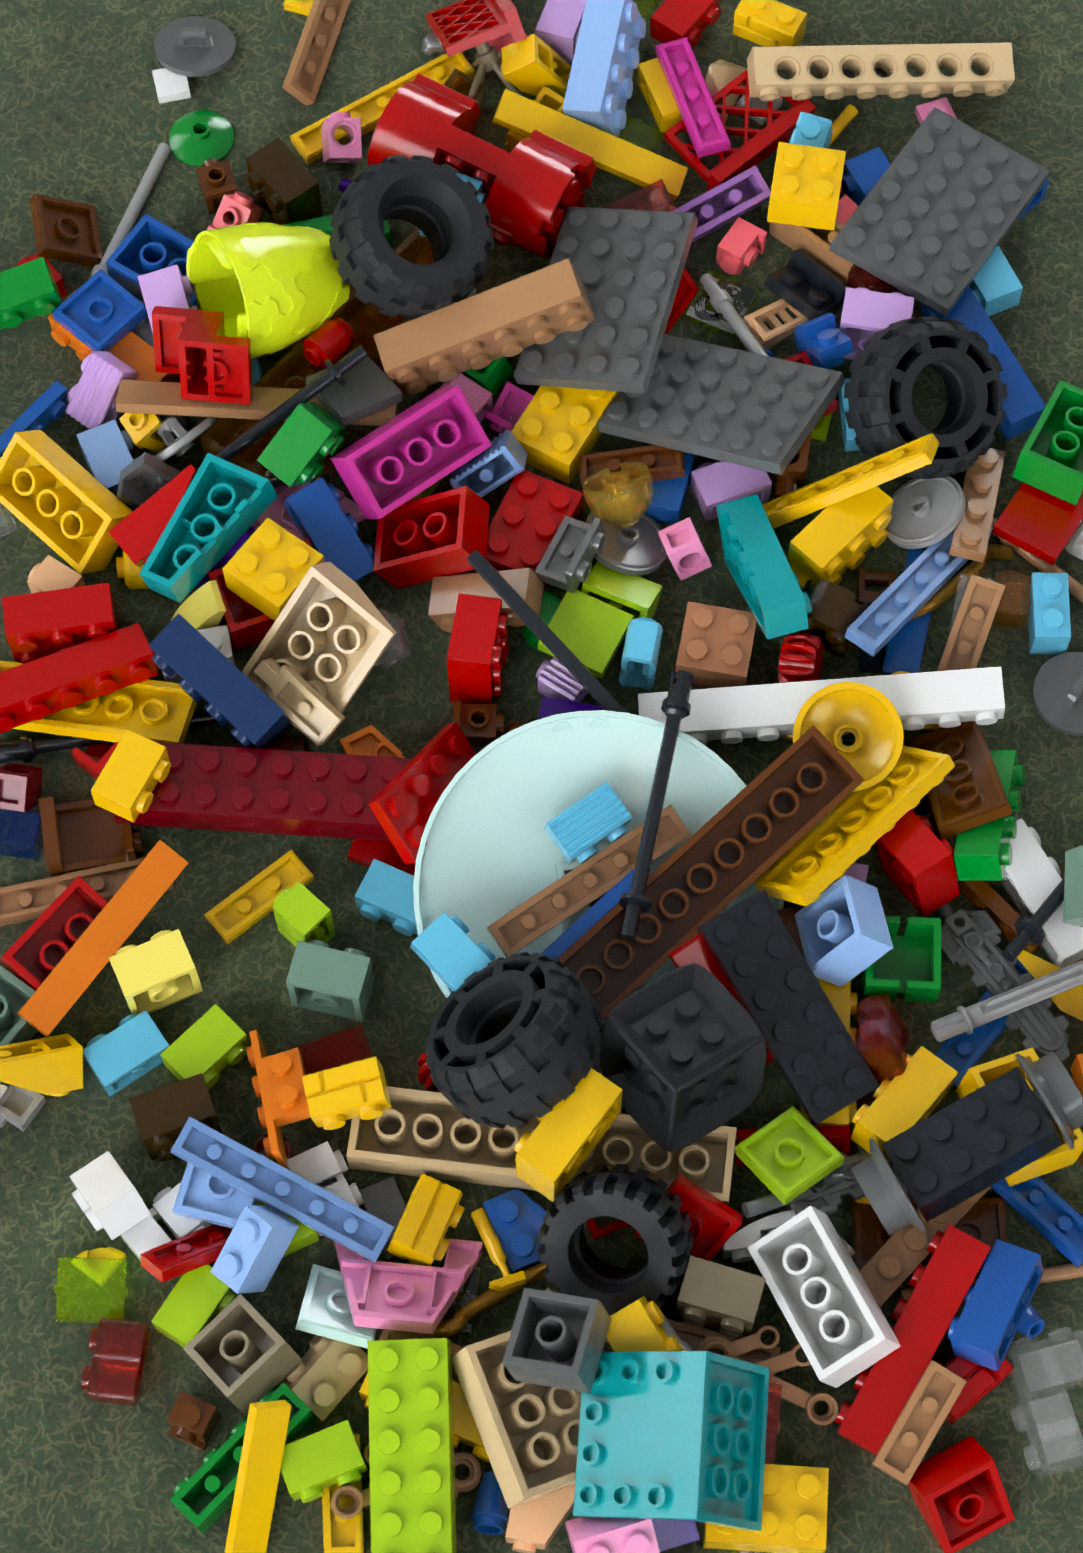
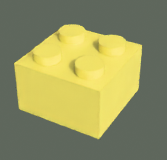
[109,929,203,1014]

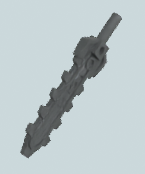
[937,902,1071,1063]
[742,1145,896,1218]

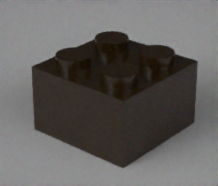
[246,137,323,225]
[129,1073,223,1161]

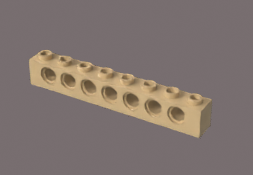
[747,43,1015,101]

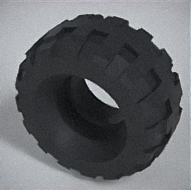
[329,155,494,320]
[844,316,1007,479]
[425,952,602,1129]

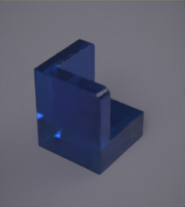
[0,809,41,860]

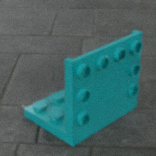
[573,1351,770,1531]

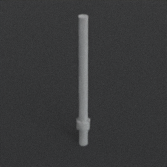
[89,143,171,279]
[699,273,768,356]

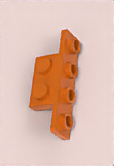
[246,1029,311,1169]

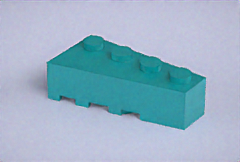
[139,453,278,603]
[717,494,812,640]

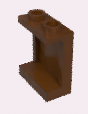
[38,796,143,877]

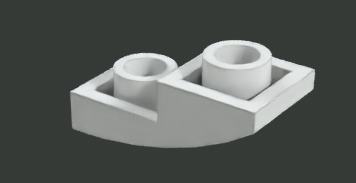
[721,1210,796,1263]

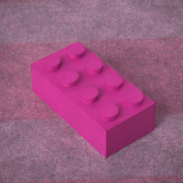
[330,385,492,519]

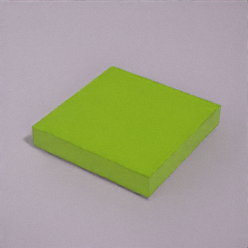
[538,590,634,679]
[735,1106,844,1205]

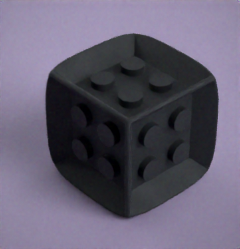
[599,963,767,1152]

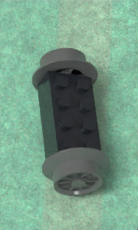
[850,1051,1083,1235]

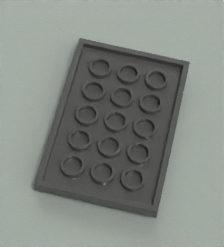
[830,107,1050,316]
[514,206,698,394]
[597,334,845,475]

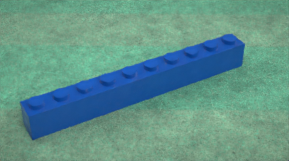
[842,147,1046,440]

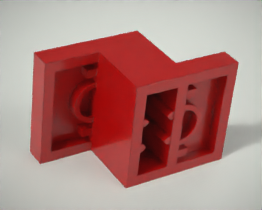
[152,306,253,405]

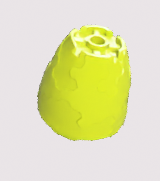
[186,222,350,359]

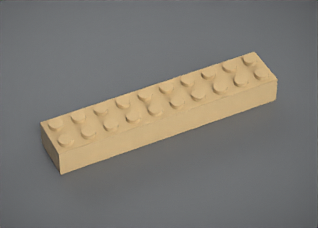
[346,1086,737,1205]

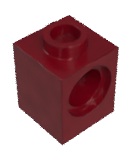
[0,762,42,812]

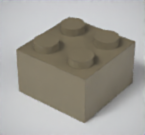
[675,1256,766,1339]
[183,1293,302,1415]

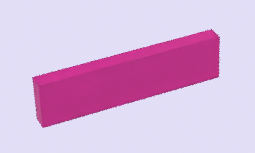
[655,37,730,158]

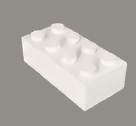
[747,1206,901,1388]

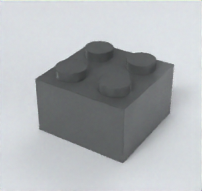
[502,1288,611,1394]

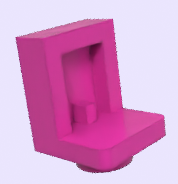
[484,382,534,434]

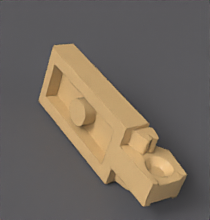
[254,658,346,746]

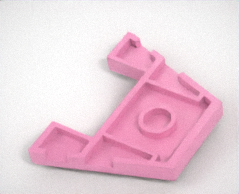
[334,1239,483,1334]

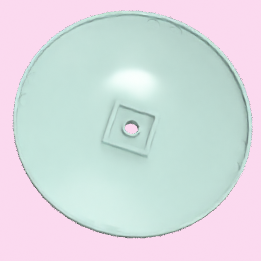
[413,710,784,1076]

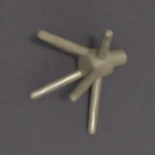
[468,42,520,110]

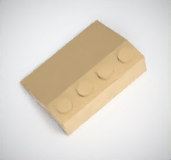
[242,561,396,746]
[451,1331,582,1509]

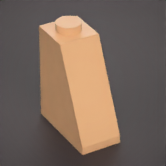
[505,1483,575,1553]

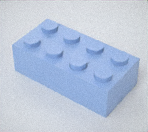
[562,0,646,138]

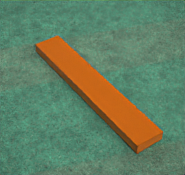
[17,840,188,1037]

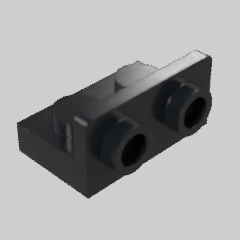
[764,249,849,320]

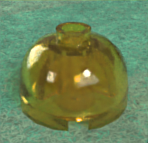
[582,462,654,527]

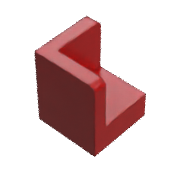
[71,742,118,780]

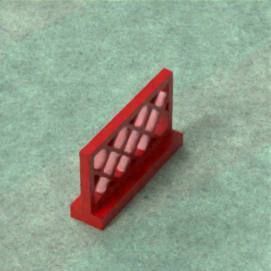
[425,0,526,57]
[663,70,816,191]

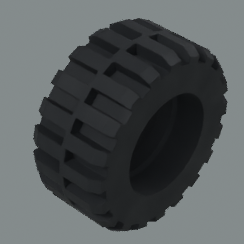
[538,1164,693,1316]

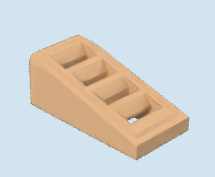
[743,299,810,350]

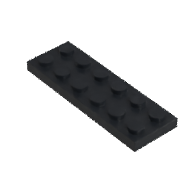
[697,889,880,1125]

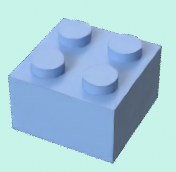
[794,874,893,987]

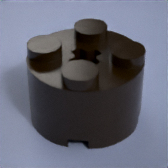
[794,580,869,658]

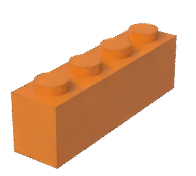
[48,290,180,383]

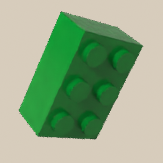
[1012,380,1083,506]

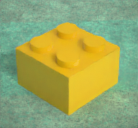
[767,142,846,231]
[222,517,325,621]

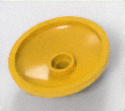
[793,682,904,792]

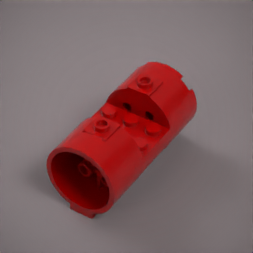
[368,73,597,259]

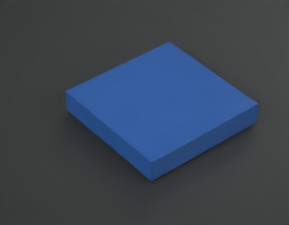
[52,269,148,351]

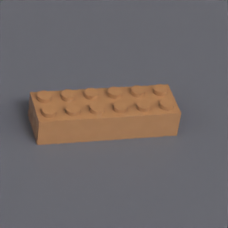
[373,258,595,395]

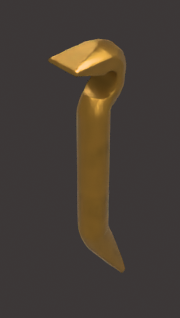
[909,544,1014,621]
[433,1263,547,1337]

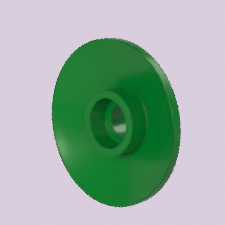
[169,110,235,167]

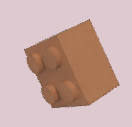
[675,601,757,688]

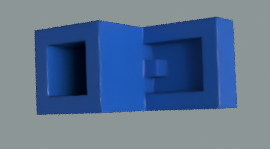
[795,313,854,369]

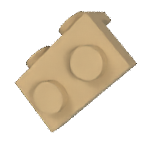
[279,1335,368,1421]

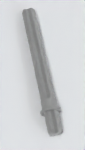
[930,960,1083,1042]

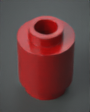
[303,317,354,367]

